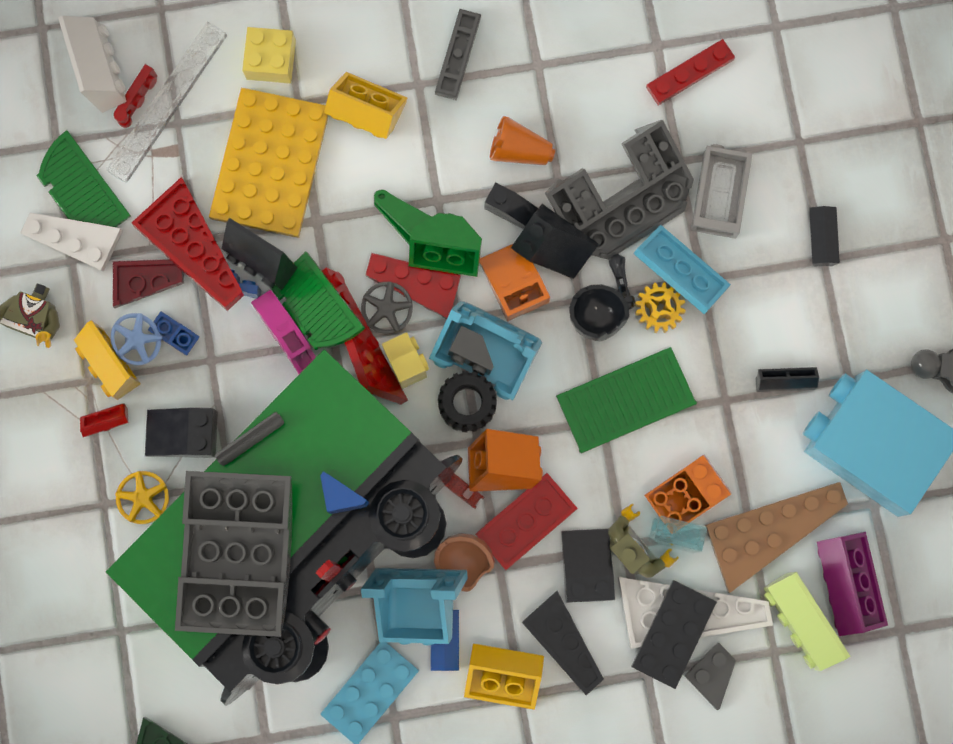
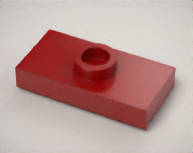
[80,403,129,437]

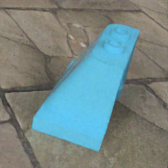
[361,568,468,645]

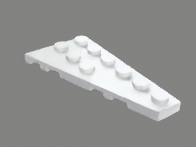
[618,577,773,649]

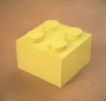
[242,27,296,83]

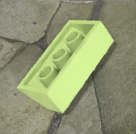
[764,572,851,671]

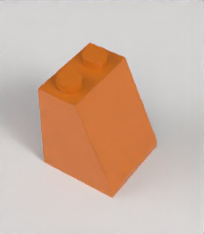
[468,429,543,491]

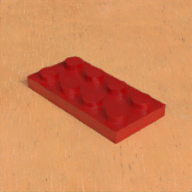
[475,473,578,570]

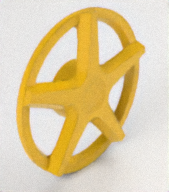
[115,471,169,524]

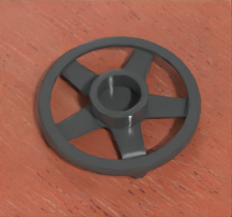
[361,282,413,334]

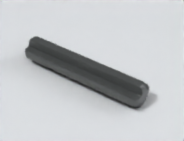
[215,412,284,466]

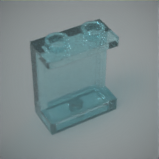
[648,516,707,553]

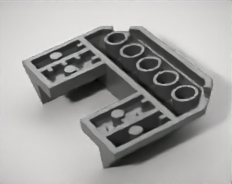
[545,120,694,260]

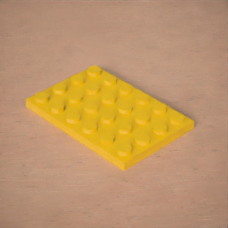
[209,88,329,238]

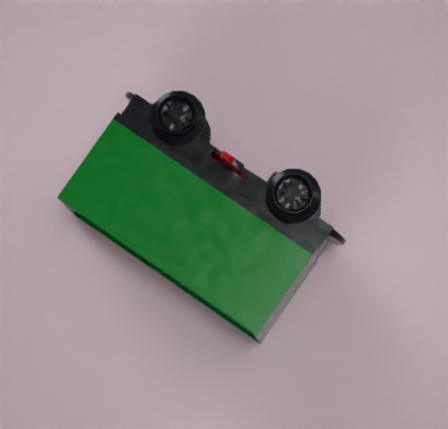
[106,349,463,706]

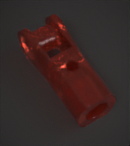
[445,473,485,509]

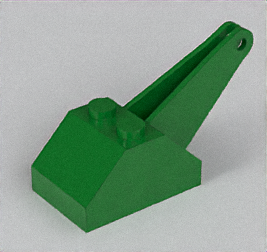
[374,190,482,277]

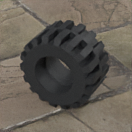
[438,371,497,433]

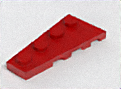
[366,253,461,319]

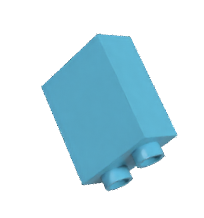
[803,369,953,517]

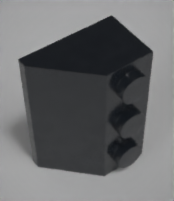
[221,218,298,290]

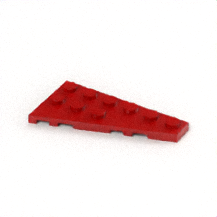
[131,177,244,311]
[322,267,408,405]

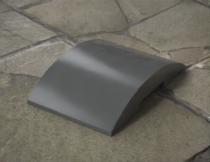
[175,471,292,637]

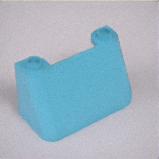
[429,301,542,400]

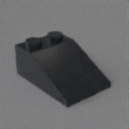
[511,204,599,279]
[145,408,218,458]
[561,529,615,603]

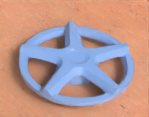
[110,313,162,365]

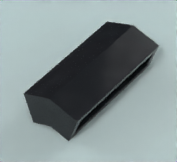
[809,206,840,267]
[755,367,819,392]

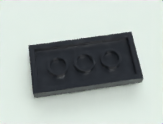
[631,580,717,689]

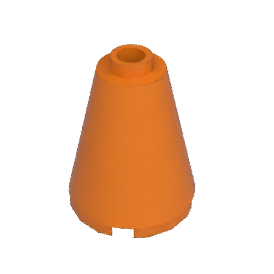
[490,116,555,165]

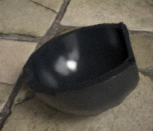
[569,284,629,342]

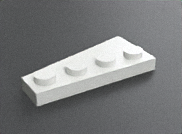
[20,213,123,271]

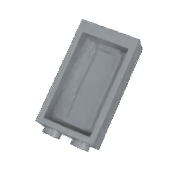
[691,144,752,239]

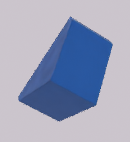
[320,471,369,514]

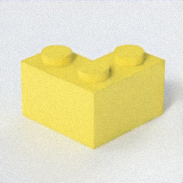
[382,332,429,389]

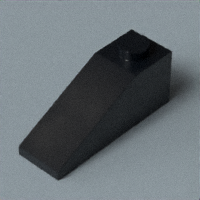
[484,182,538,229]

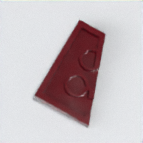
[113,259,184,308]

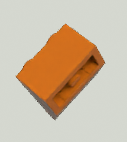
[480,244,550,322]
[644,454,731,534]

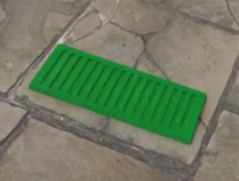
[556,347,697,454]

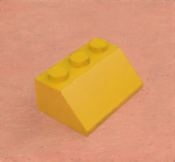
[324,72,408,139]
[74,320,141,400]
[464,643,544,710]

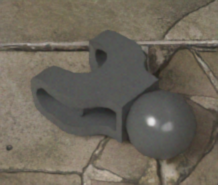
[911,349,953,393]

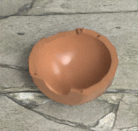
[434,533,495,592]

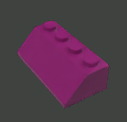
[817,532,888,637]

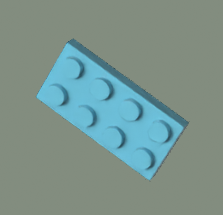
[633,225,731,314]
[320,642,419,744]

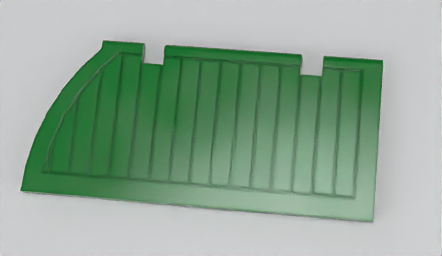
[36,130,131,227]
[269,251,365,350]

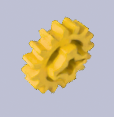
[634,282,686,333]

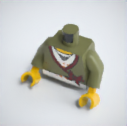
[0,283,60,348]
[608,504,679,578]

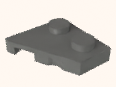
[684,643,736,711]

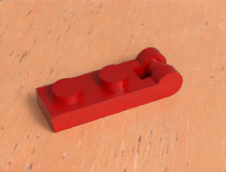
[114,64,157,128]

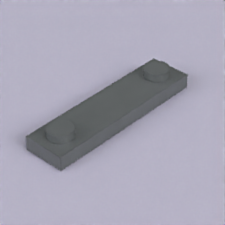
[435,9,481,101]

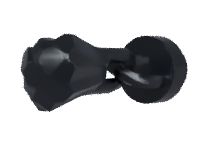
[609,254,635,309]

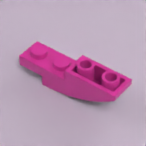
[251,290,316,374]

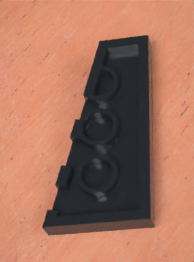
[522,591,604,695]

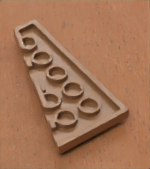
[705,482,848,593]

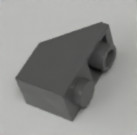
[448,326,494,375]

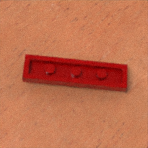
[646,39,735,106]

